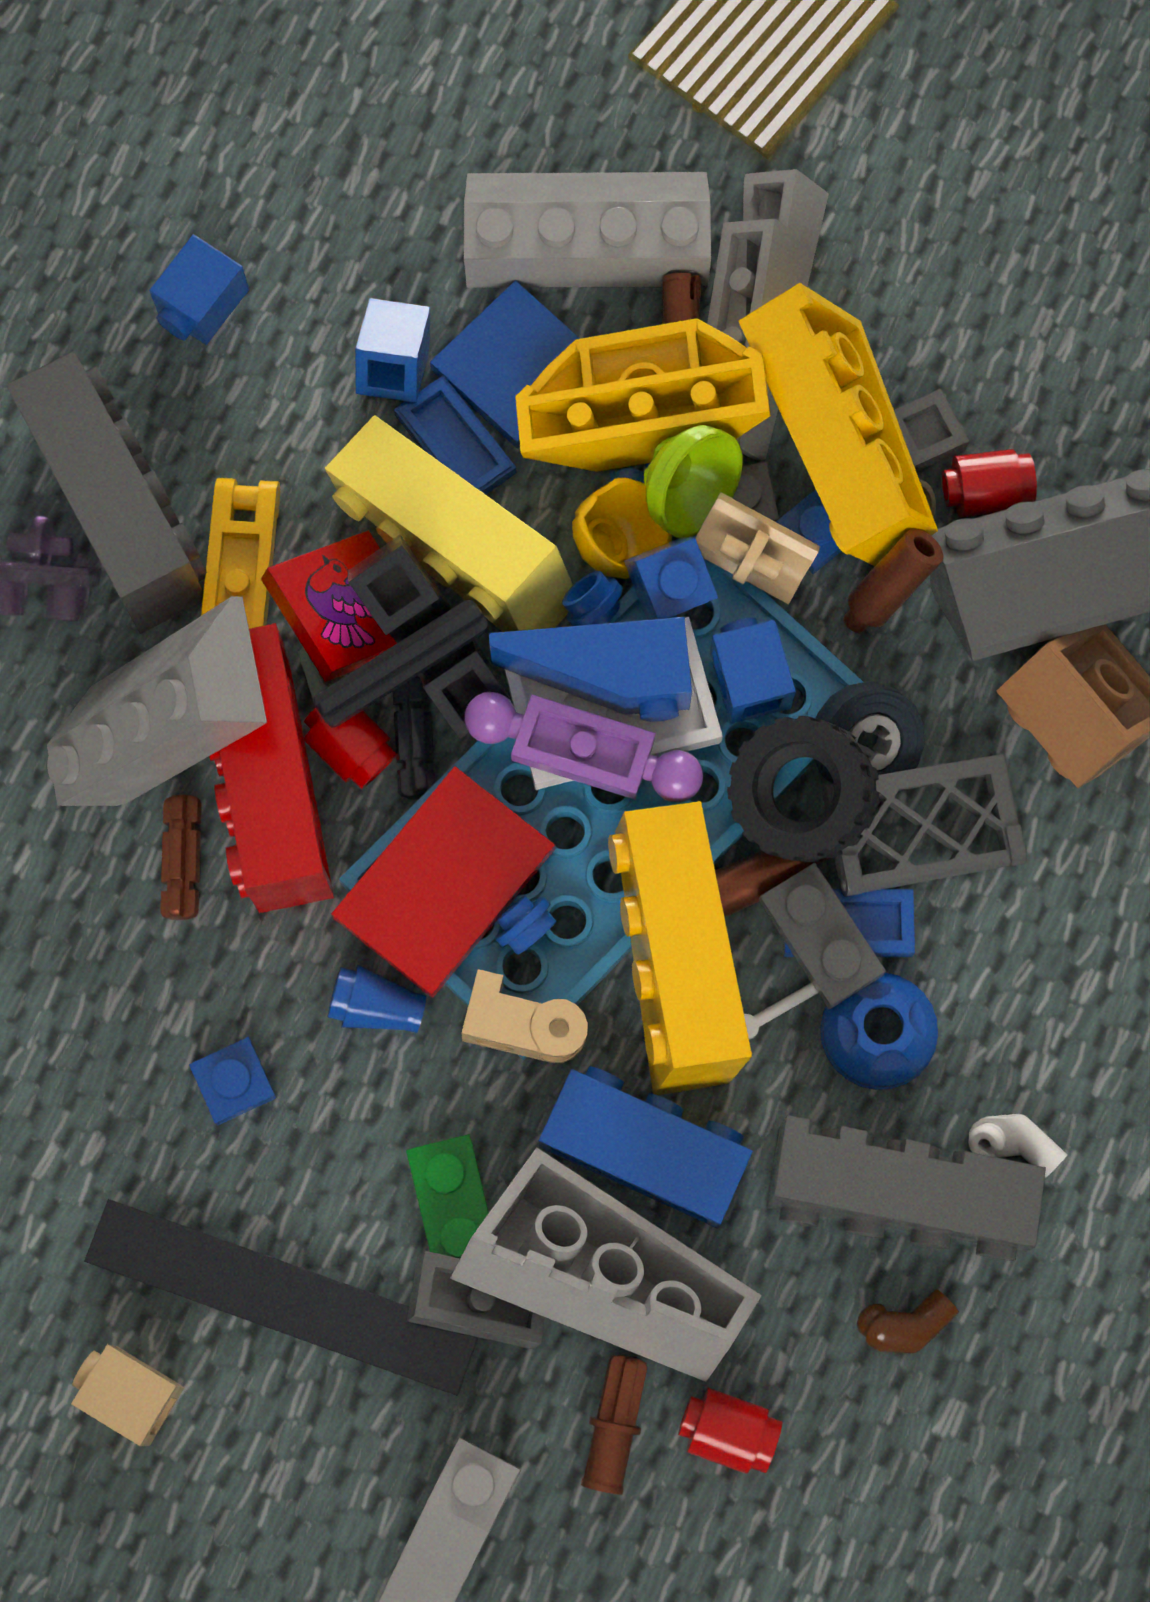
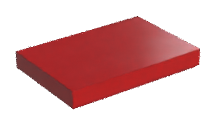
[331,766,555,998]

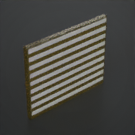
[628,0,899,159]

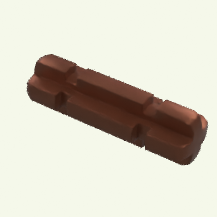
[160,795,202,920]

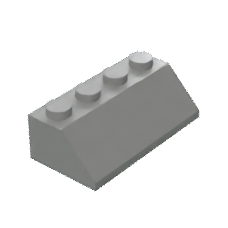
[464,172,711,288]
[47,596,267,806]

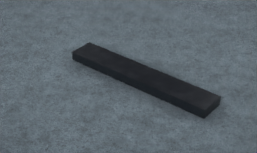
[84,1199,479,1396]

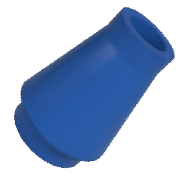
[327,965,427,1033]

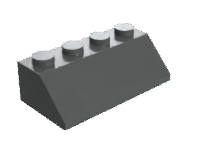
[930,469,1150,661]

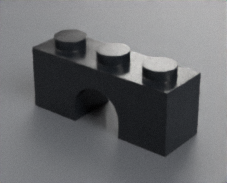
[348,534,513,739]

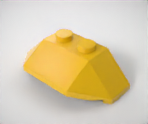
[515,318,771,472]

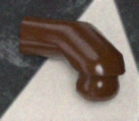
[857,1289,959,1354]

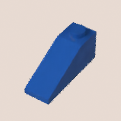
[489,617,692,722]

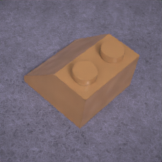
[996,624,1150,788]

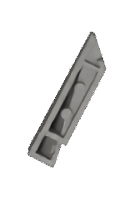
[707,169,829,460]

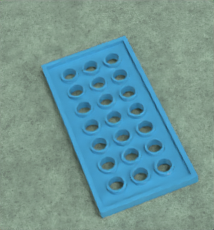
[339,535,863,1060]

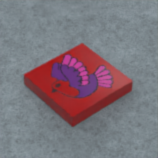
[261,530,397,682]

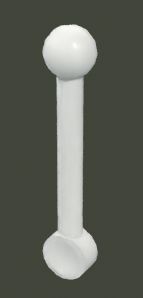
[744,983,818,1040]

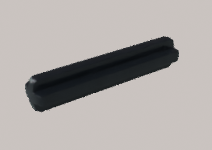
[313,599,489,728]

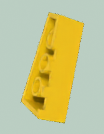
[738,283,938,566]
[608,801,752,1095]

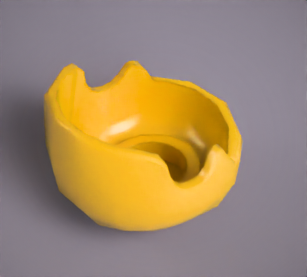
[572,477,672,579]

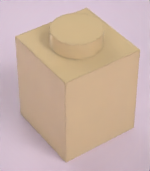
[71,1344,185,1446]

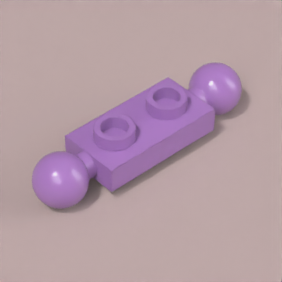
[465,692,703,802]

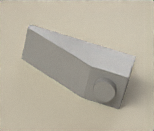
[379,1438,522,1602]

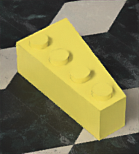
[325,415,573,632]

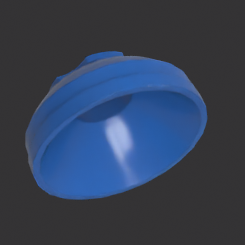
[820,973,938,1090]

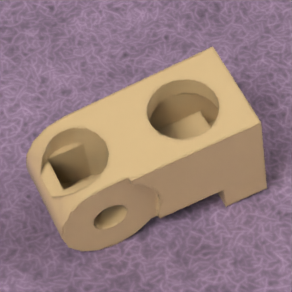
[462,969,588,1063]

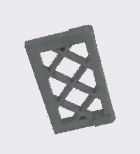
[821,754,1027,897]

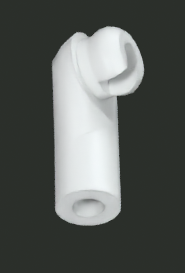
[968,1114,1067,1178]

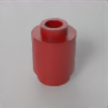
[942,449,1037,518]
[303,708,398,790]
[678,1387,783,1474]

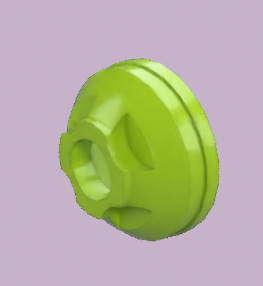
[644,425,743,538]

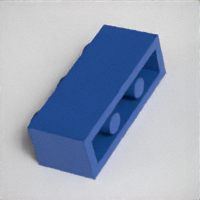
[538,1066,753,1229]

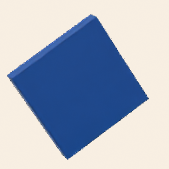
[430,280,580,449]

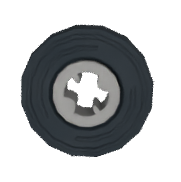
[814,682,925,783]

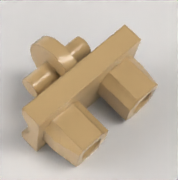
[695,492,821,604]

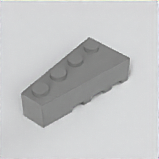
[450,1147,762,1382]

